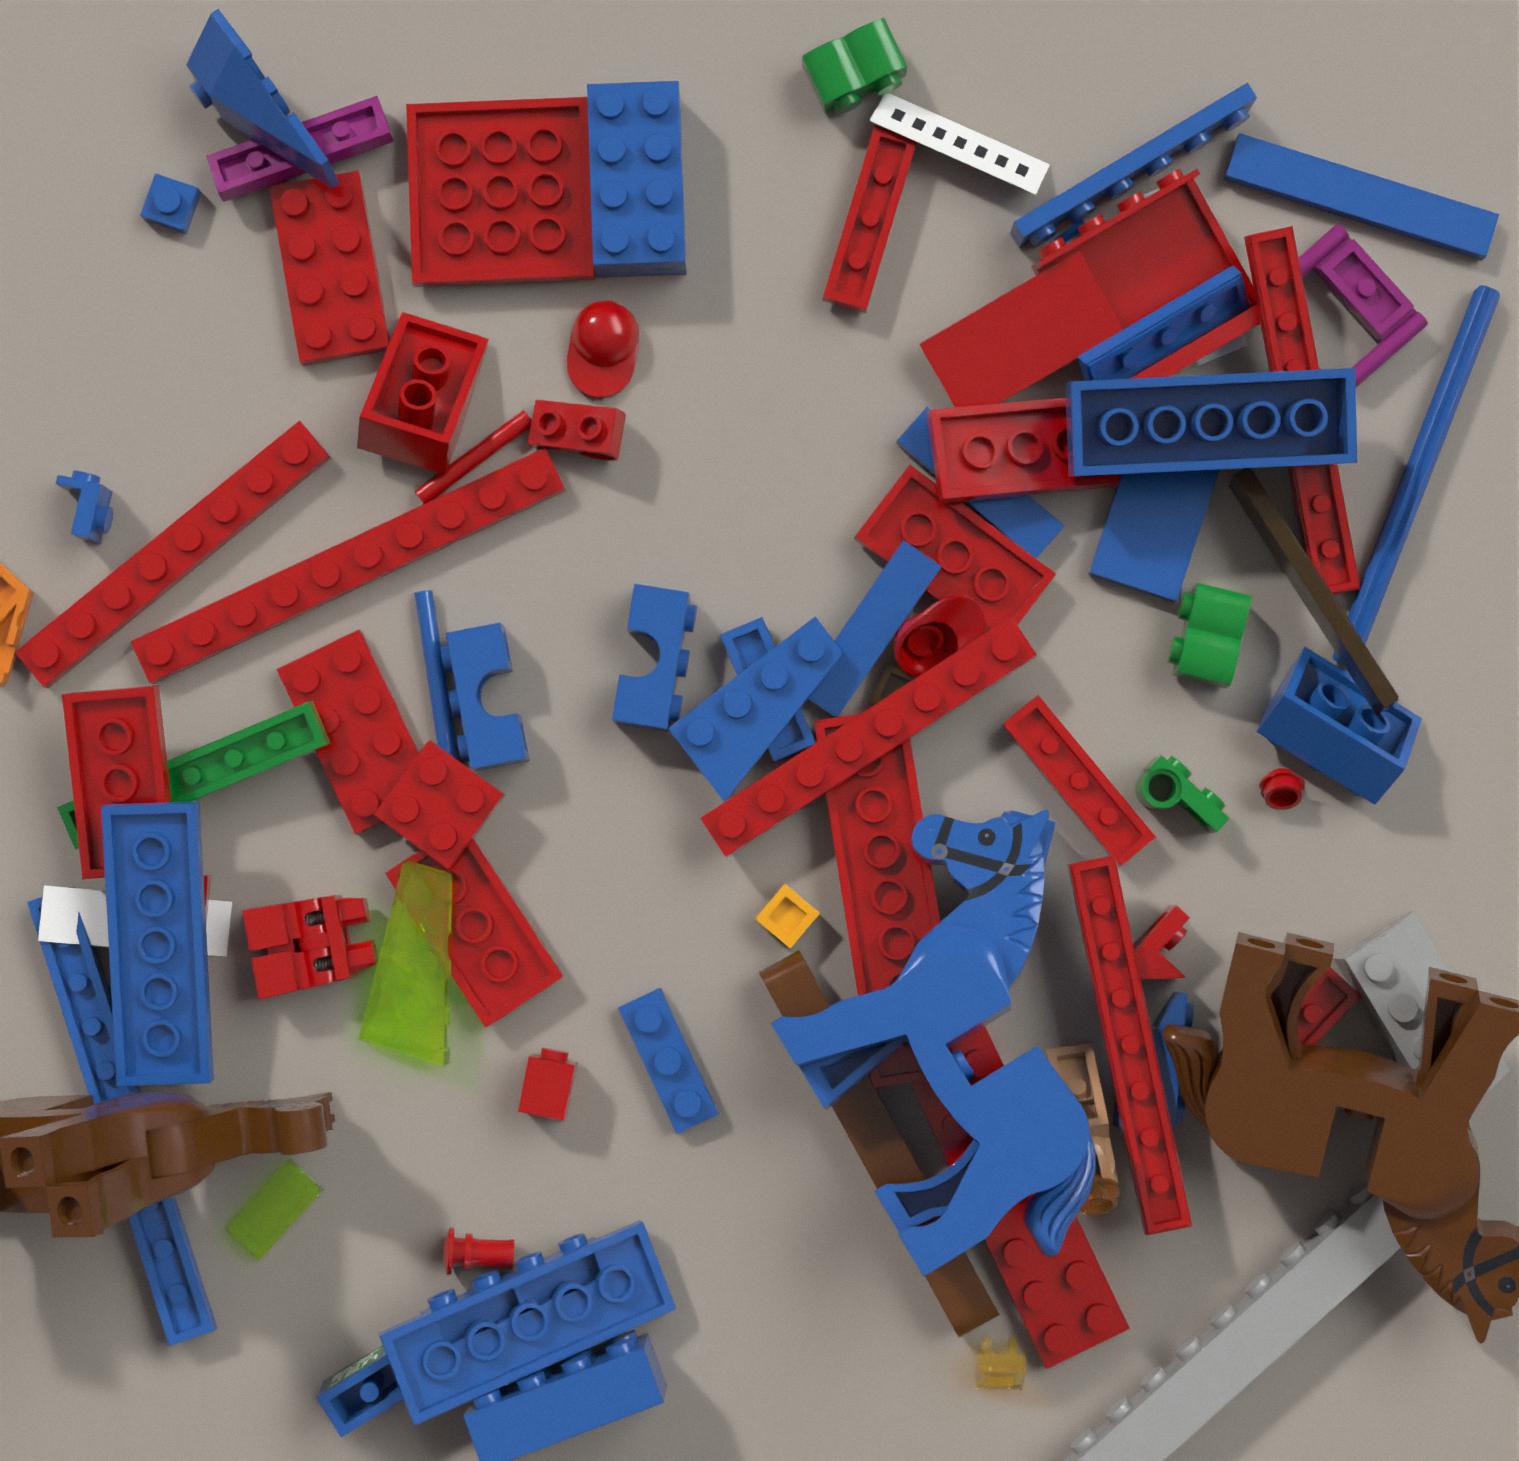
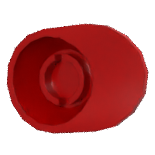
[567,300,640,397]
[893,595,985,677]

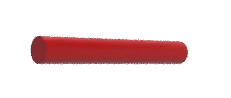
[414,410,532,504]

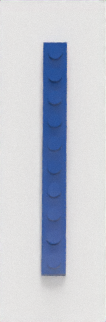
[27,887,217,1346]

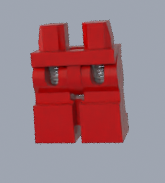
[242,895,379,1000]

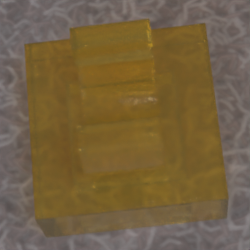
[975,1337,1026,1390]

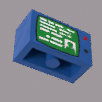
[316,1345,403,1437]

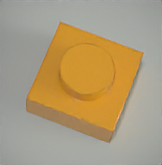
[755,884,820,948]

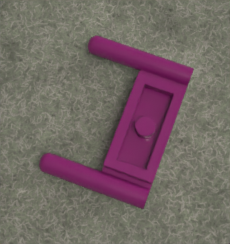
[1299,224,1428,387]

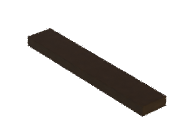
[1229,468,1399,716]

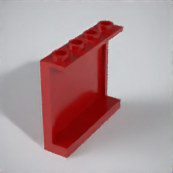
[1031,168,1261,379]

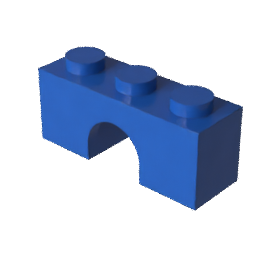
[612,584,697,732]
[441,623,530,771]

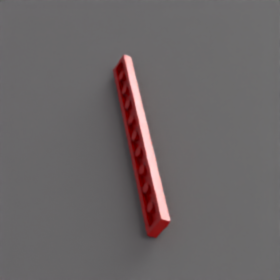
[130,447,566,684]

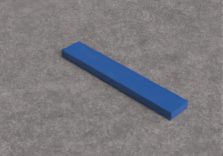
[1223,133,1499,260]

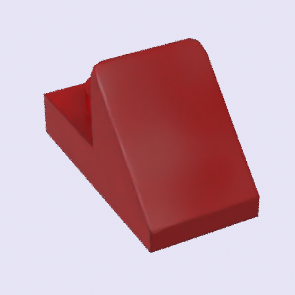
[1134,905,1190,979]

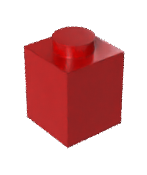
[518,1047,578,1121]

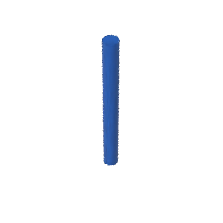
[414,590,458,760]

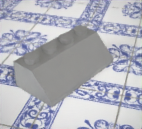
[1333,911,1510,1097]

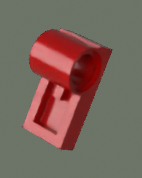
[527,400,626,461]

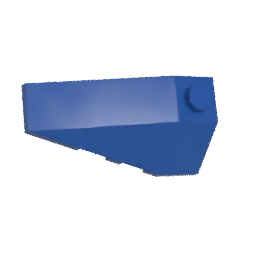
[186,9,340,189]

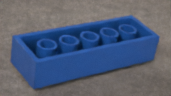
[1065,368,1358,476]

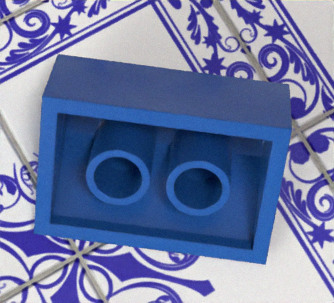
[1256,646,1422,805]

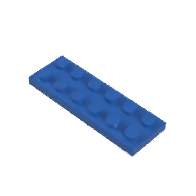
[101,801,214,1086]

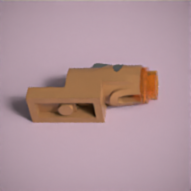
[1046,1042,1120,1215]

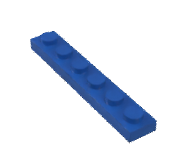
[1010,82,1257,248]

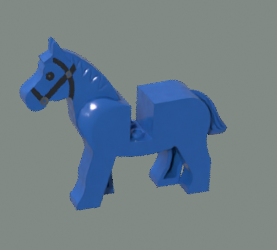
[771,810,1096,1276]

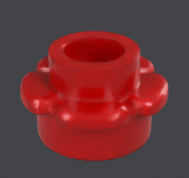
[1259,768,1305,810]

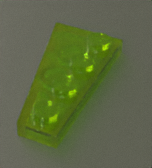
[358,861,452,1067]

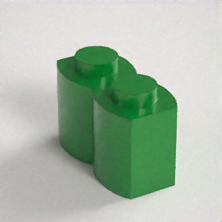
[802,18,907,115]
[1167,583,1252,689]

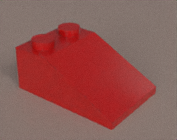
[357,312,489,475]

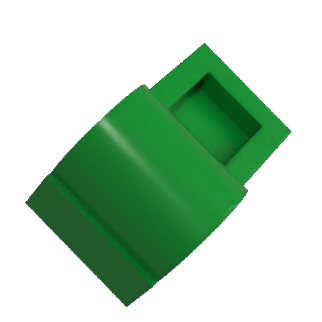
[1135,755,1230,833]

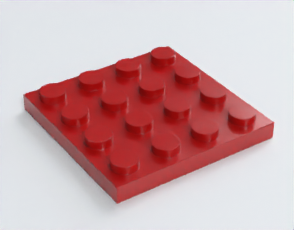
[406,97,595,287]

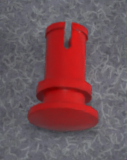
[443,1228,515,1275]

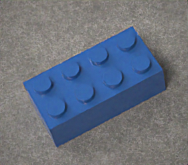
[587,81,687,278]
[463,1330,667,1461]

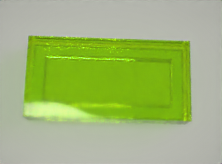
[225,1158,324,1261]

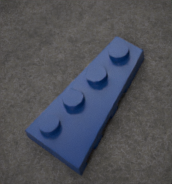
[668,616,844,802]

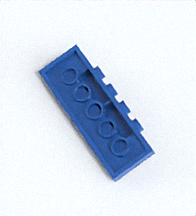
[378,1220,676,1426]

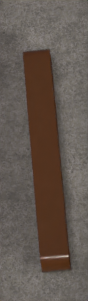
[759,950,1000,1337]

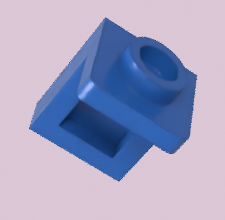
[56,470,113,544]

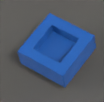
[140,173,202,234]

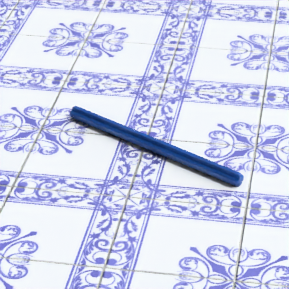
[1333,285,1500,665]

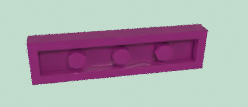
[206,96,394,202]

